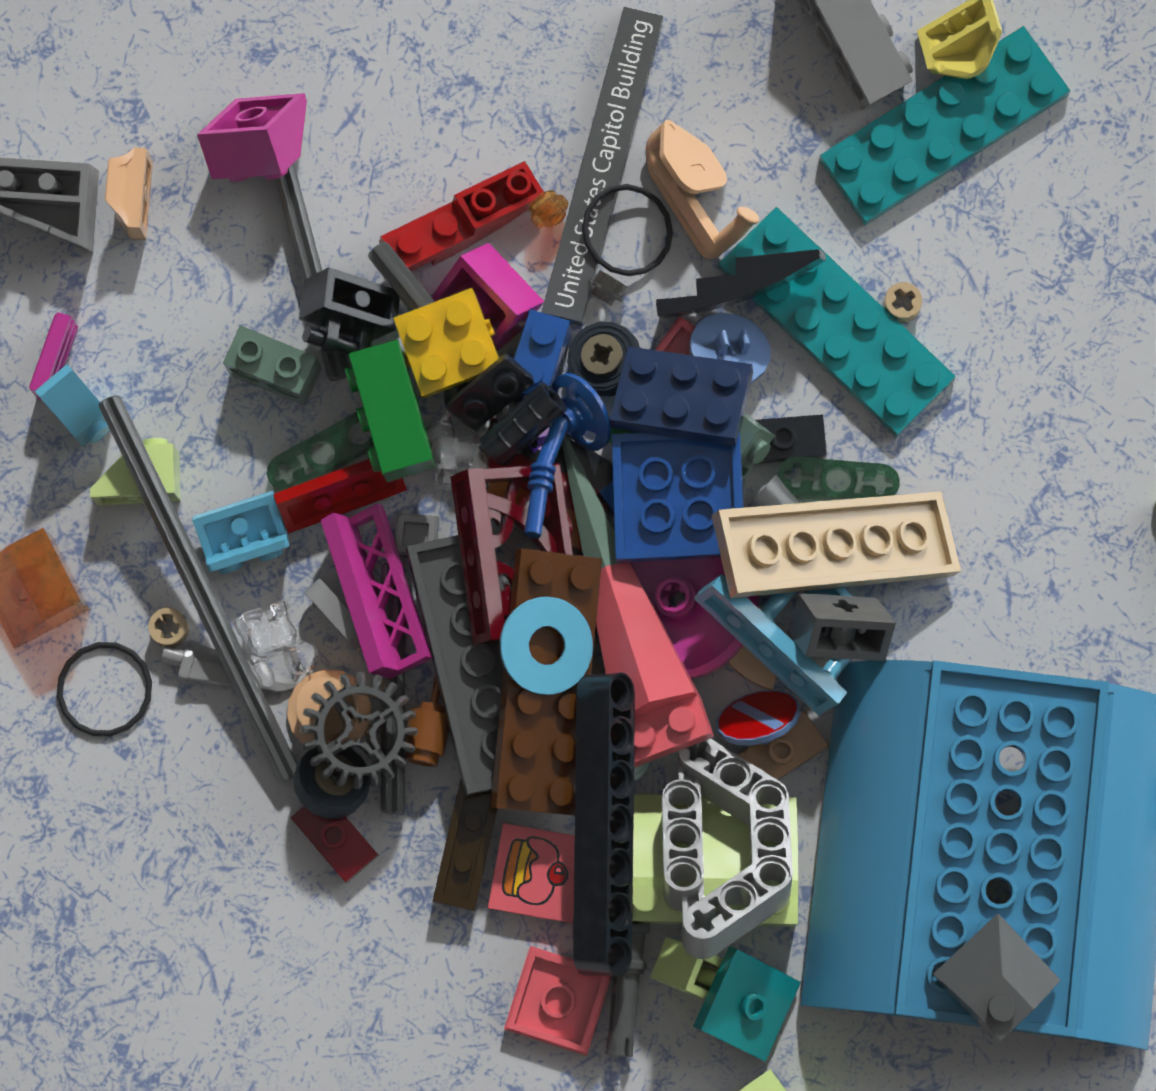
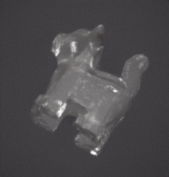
[426,410,491,491]
[233,600,319,689]

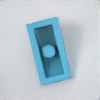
[35,364,110,447]

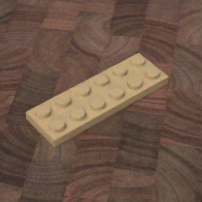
[711,491,961,598]

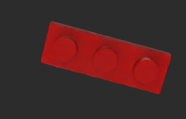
[274,459,407,533]

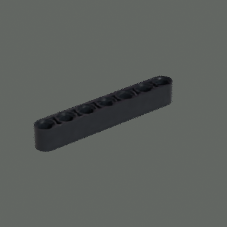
[573,672,635,976]

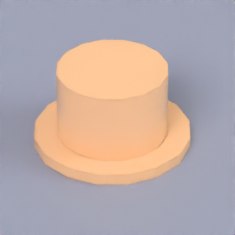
[287,669,372,748]

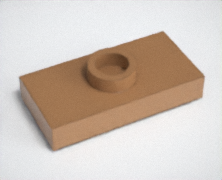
[738,711,828,780]

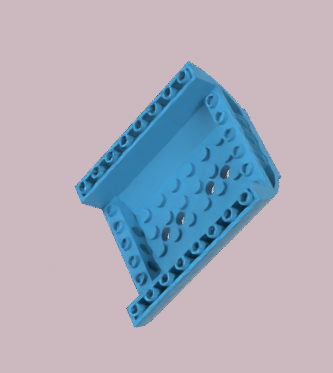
[800,660,1156,1051]

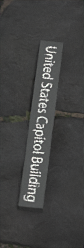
[541,7,663,326]

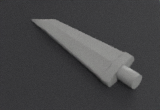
[161,640,299,693]

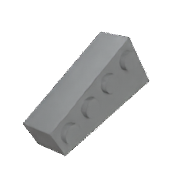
[796,0,913,109]

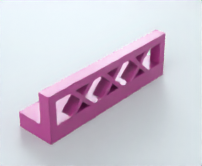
[321,504,433,679]

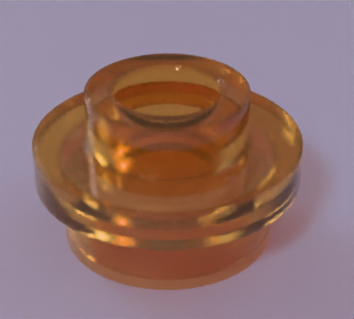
[528,190,569,228]

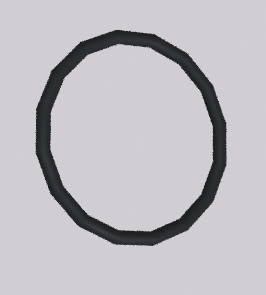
[582,184,673,276]
[57,642,152,736]

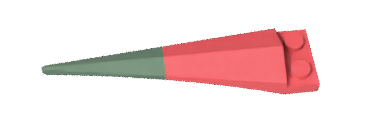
[562,437,714,767]

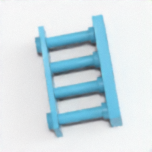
[694,574,852,716]

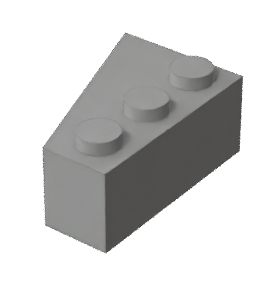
[0,157,99,252]

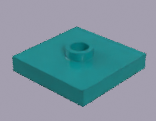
[693,946,801,1062]

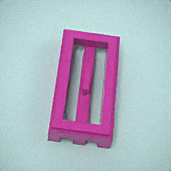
[29,312,78,400]

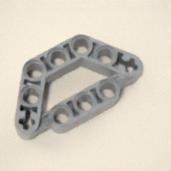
[661,739,793,959]

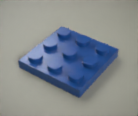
[612,431,744,563]

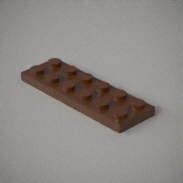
[490,548,602,816]

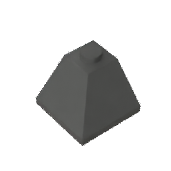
[932,913,1061,1042]

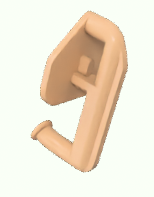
[645,120,759,259]

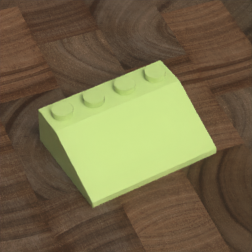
[632,794,798,927]

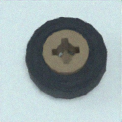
[567,322,640,397]
[293,743,370,819]

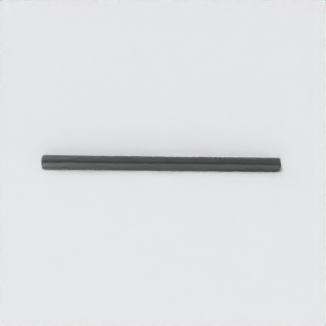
[99,395,297,782]

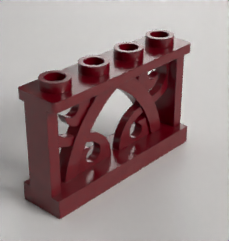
[450,463,573,645]

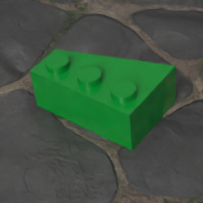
[345,339,436,482]

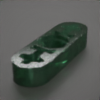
[777,457,900,501]

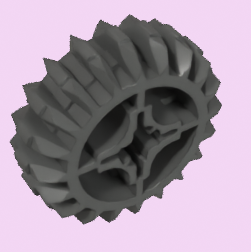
[300,672,418,789]

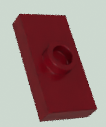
[290,806,379,883]

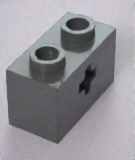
[788,593,896,661]

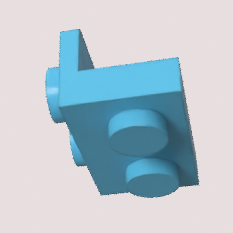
[192,490,289,574]

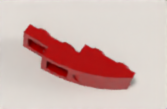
[379,161,546,271]

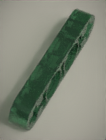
[267,412,374,492]

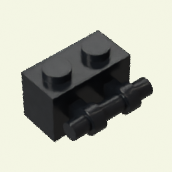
[299,267,400,361]

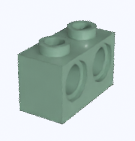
[223,325,322,406]

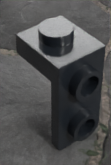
[444,354,534,432]

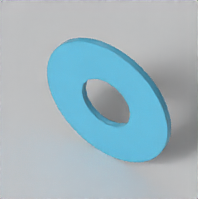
[500,597,593,695]

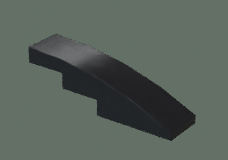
[656,249,826,318]

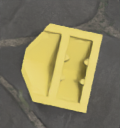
[917,0,1003,79]

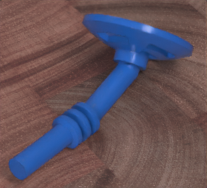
[524,373,611,538]

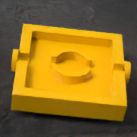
[393,288,499,398]

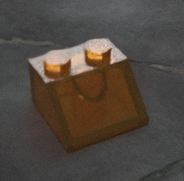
[0,528,90,649]

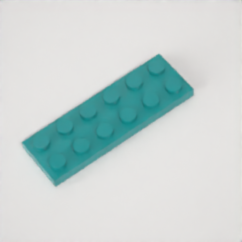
[819,26,1071,226]
[718,206,956,438]

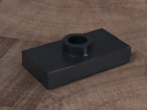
[755,414,827,464]

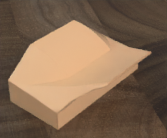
[105,148,153,240]

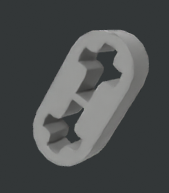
[304,578,361,651]

